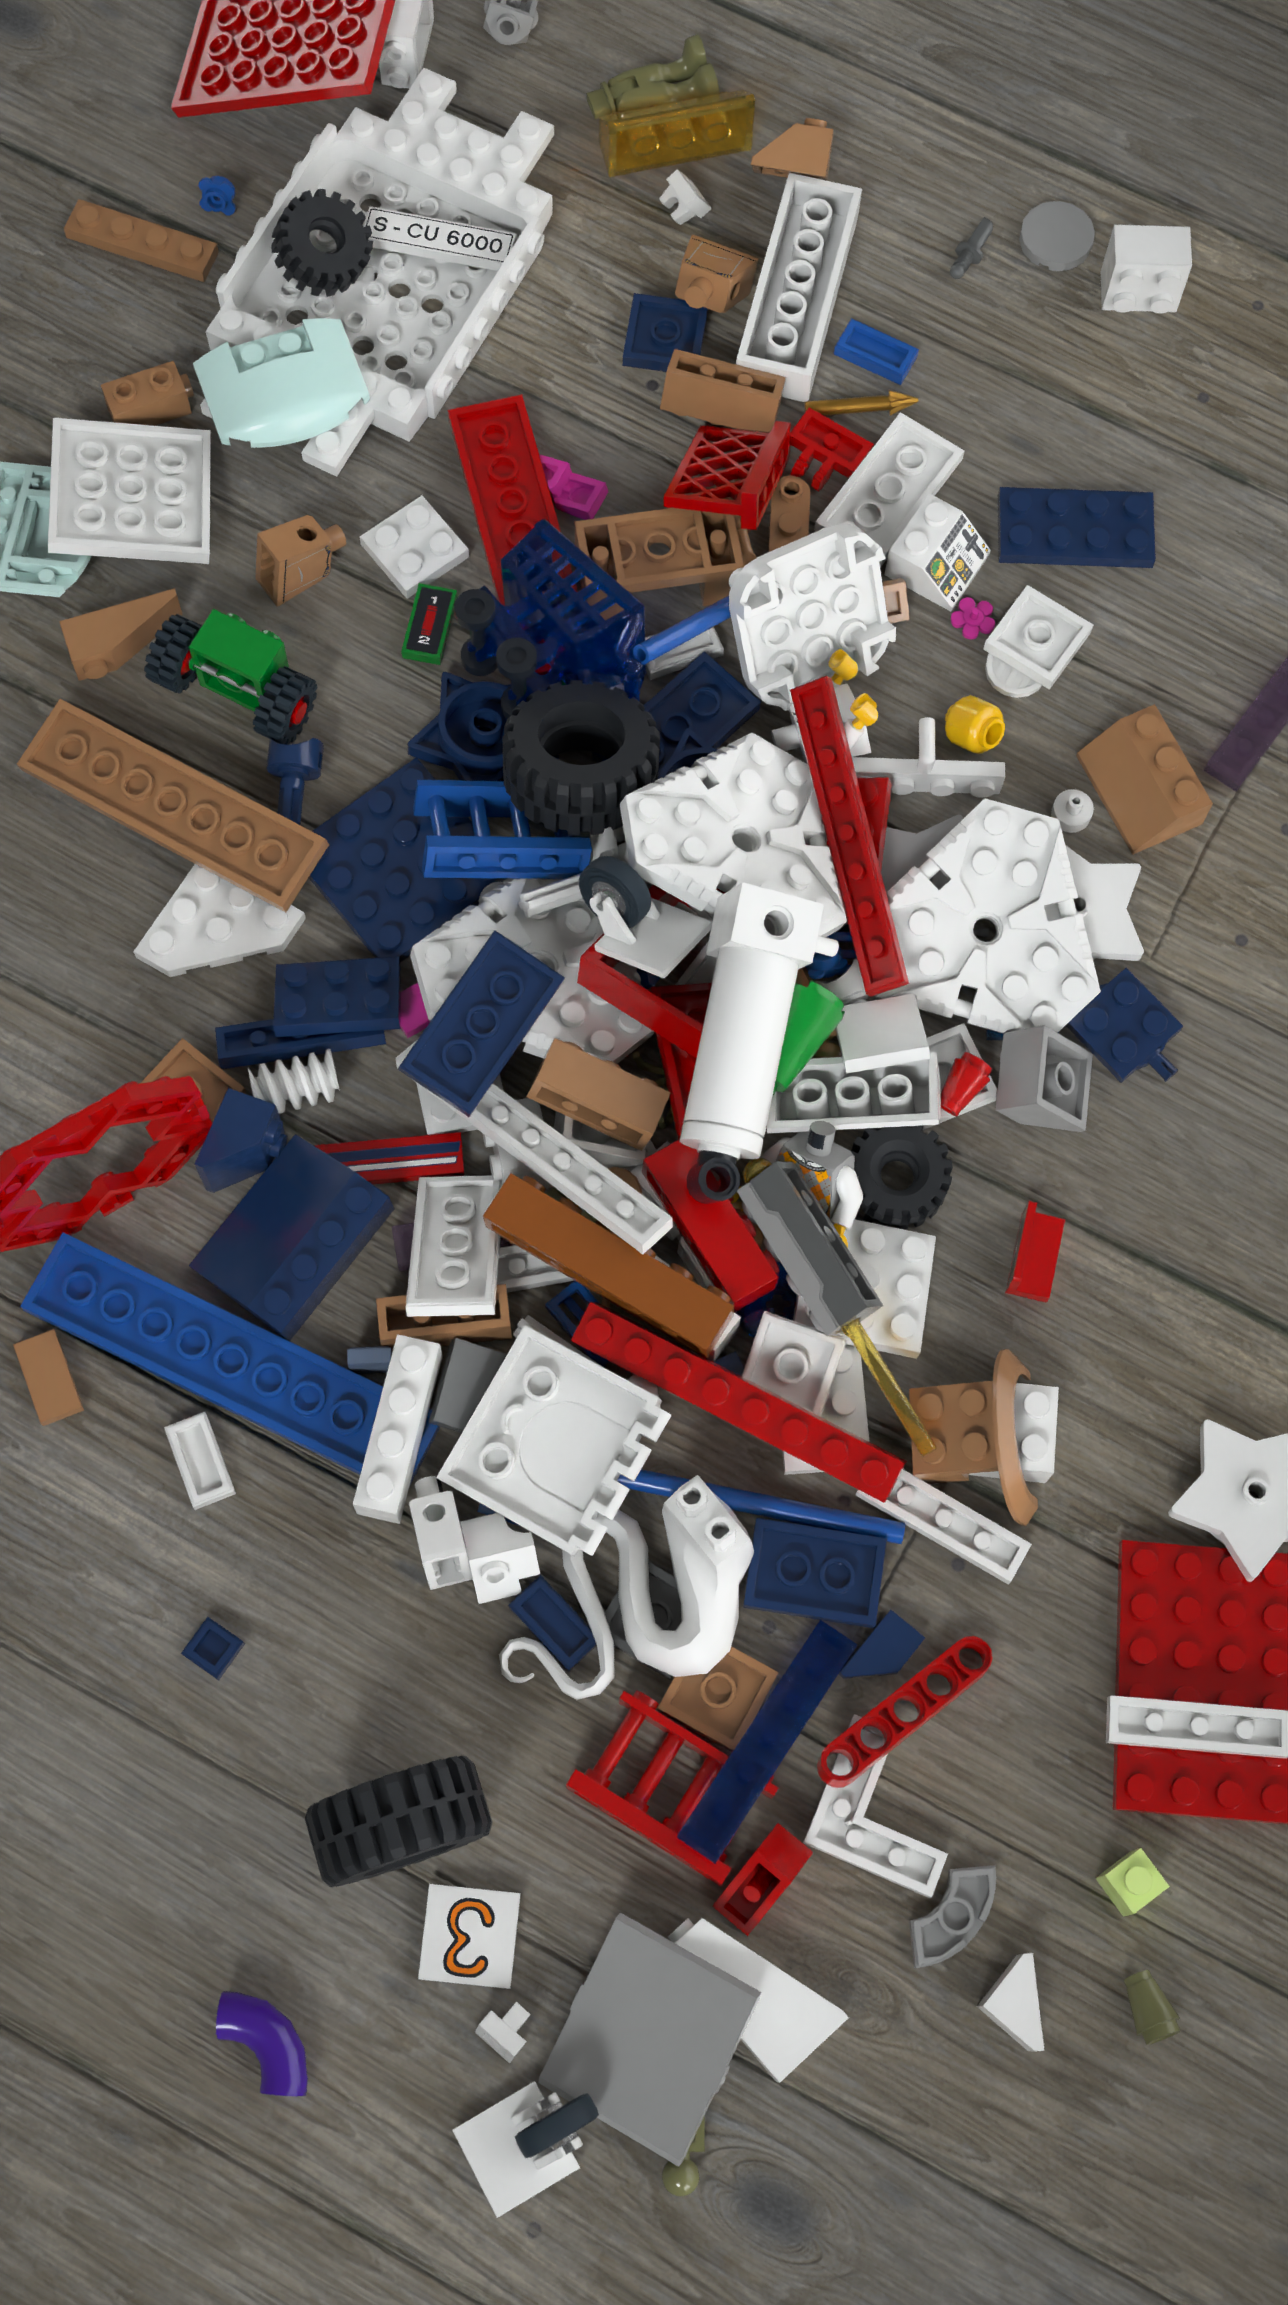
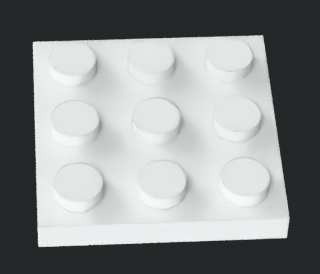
[793,1219,936,1359]

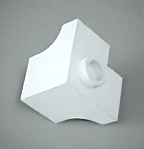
[460,1513,540,1604]

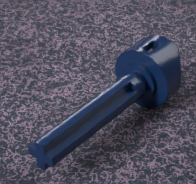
[267,738,324,825]

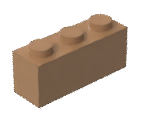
[660,349,786,433]
[526,1038,670,1151]
[376,1284,512,1352]

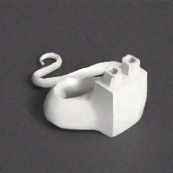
[499,1475,754,1700]

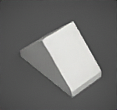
[977,1953,1044,2051]

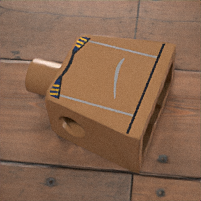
[675,235,759,313]
[255,515,346,607]

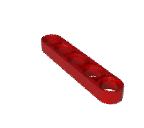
[817,1636,993,1788]

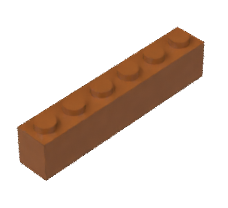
[483,1173,734,1360]

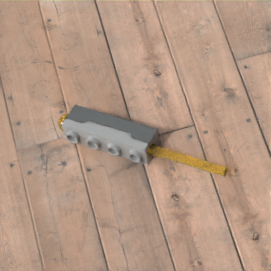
[737,1158,937,1457]

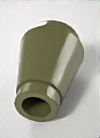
[1124,1970,1181,2045]

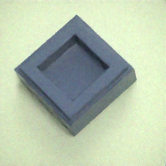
[347,1346,392,1374]

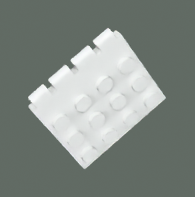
[436,1325,671,1556]

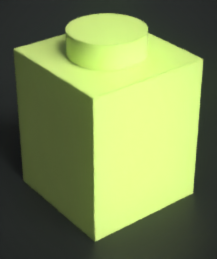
[1095,1848,1170,1917]

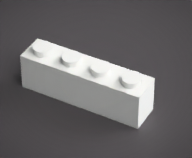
[353,1334,443,1524]

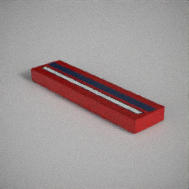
[314,1132,465,1185]

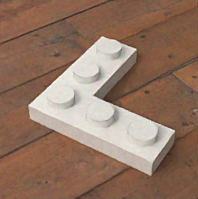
[803,1714,948,1898]

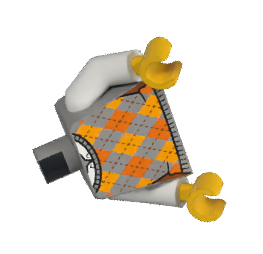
[731,1121,863,1248]

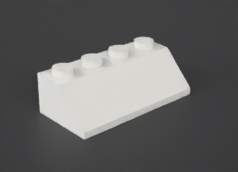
[766,1051,941,1133]

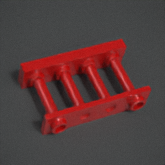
[566,1690,779,1886]

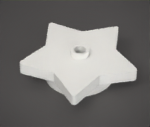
[1044,845,1144,961]
[1168,1419,1288,1582]

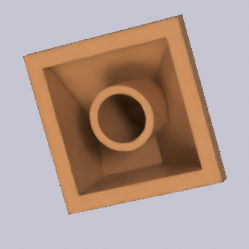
[751,118,834,181]

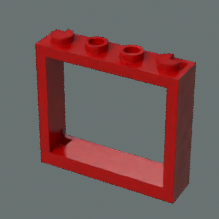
[577,885,725,1058]

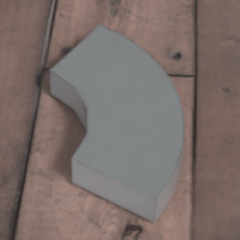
[909,1865,996,1968]

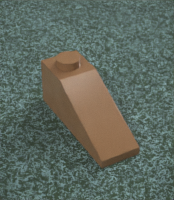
[59,588,183,681]

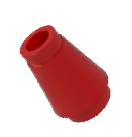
[940,1052,992,1117]

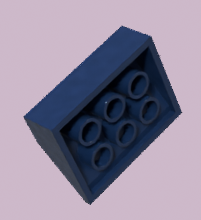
[189,1134,395,1341]

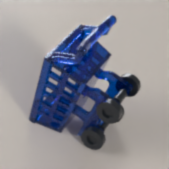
[454,519,646,719]

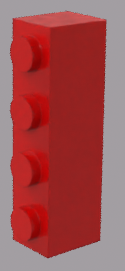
[642,1139,779,1312]

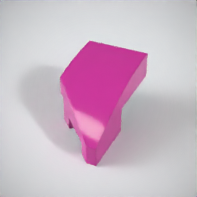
[540,455,609,520]

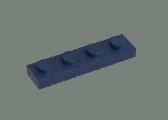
[215,1019,386,1069]

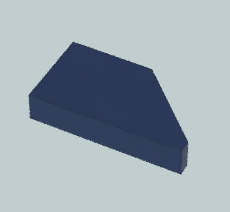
[839,1610,925,1679]

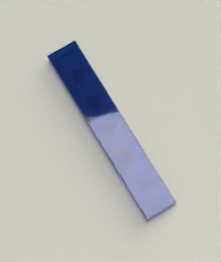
[677,1620,858,1864]

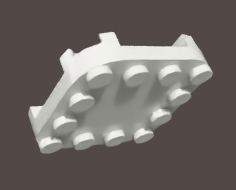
[729,522,896,711]

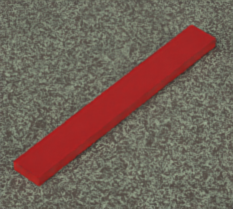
[790,675,909,997]

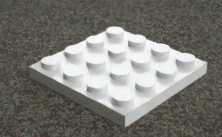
[48,418,211,564]

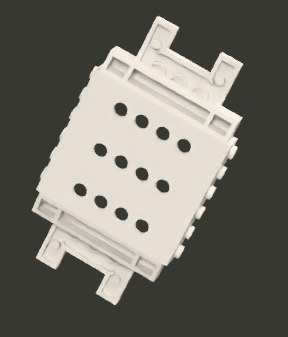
[200,68,554,477]

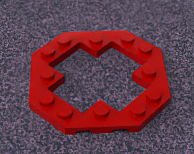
[0,1076,212,1252]

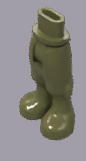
[586,34,719,120]

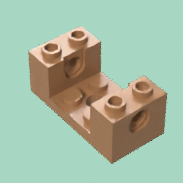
[574,508,744,623]

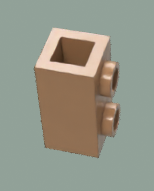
[101,361,194,426]

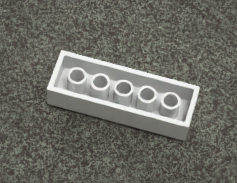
[736,172,862,402]

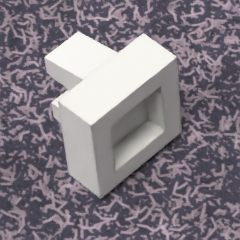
[659,169,712,225]
[475,2002,530,2063]

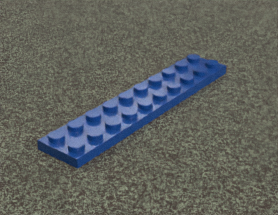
[20,1232,440,1487]

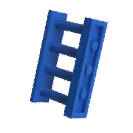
[413,780,592,879]

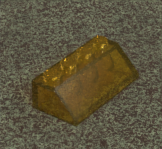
[599,90,755,177]

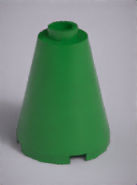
[773,975,845,1095]

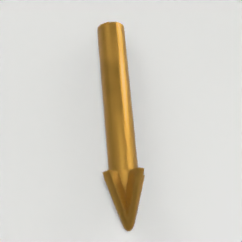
[804,390,919,416]

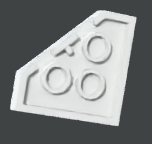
[133,864,306,977]

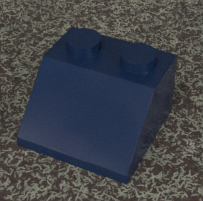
[194,1088,288,1193]

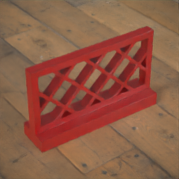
[664,421,791,530]

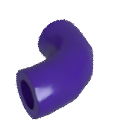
[216,1991,308,2096]

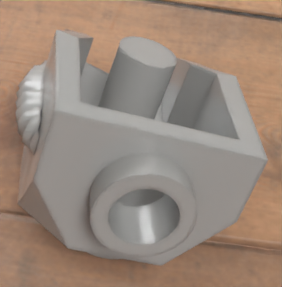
[483,0,539,45]

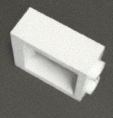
[379,0,434,89]

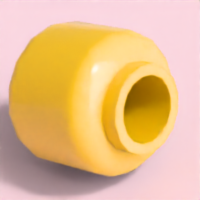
[945,695,1005,754]

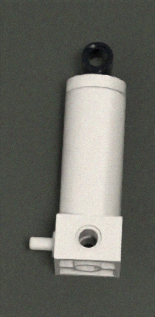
[679,882,839,1204]

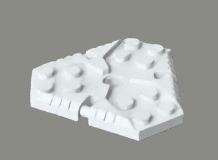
[620,733,847,937]
[875,798,1101,1034]
[410,878,654,1064]

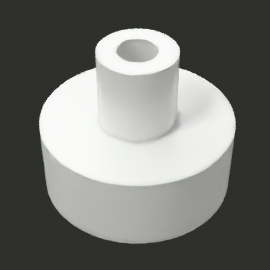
[1051,789,1094,833]

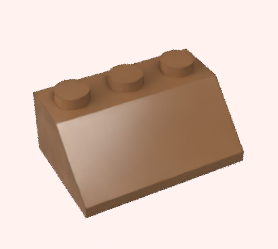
[1076,704,1213,855]

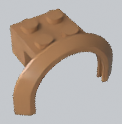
[909,1349,1038,1526]

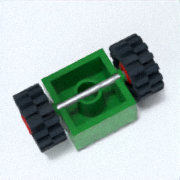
[144,609,317,745]

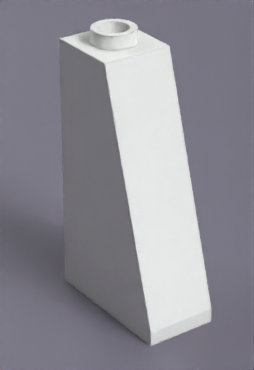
[668,1918,849,2083]

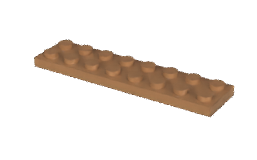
[17,699,329,913]

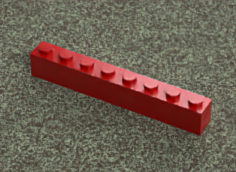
[570,1302,907,1503]

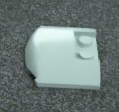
[193,318,370,448]
[0,462,91,597]

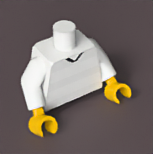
[771,649,878,764]

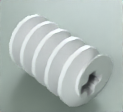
[248,1049,340,1113]

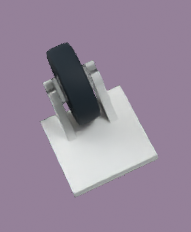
[579,856,712,978]
[452,2081,599,2218]

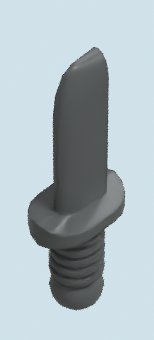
[950,217,993,279]

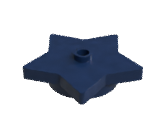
[407,672,559,781]

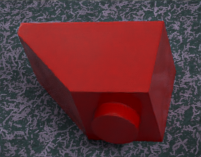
[712,1823,814,1936]

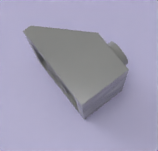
[996,1025,1093,1132]

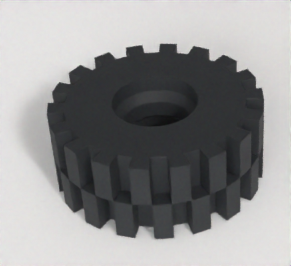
[271,189,373,297]
[851,1125,953,1230]

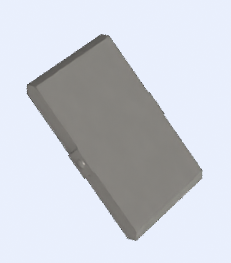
[538,1913,762,2167]

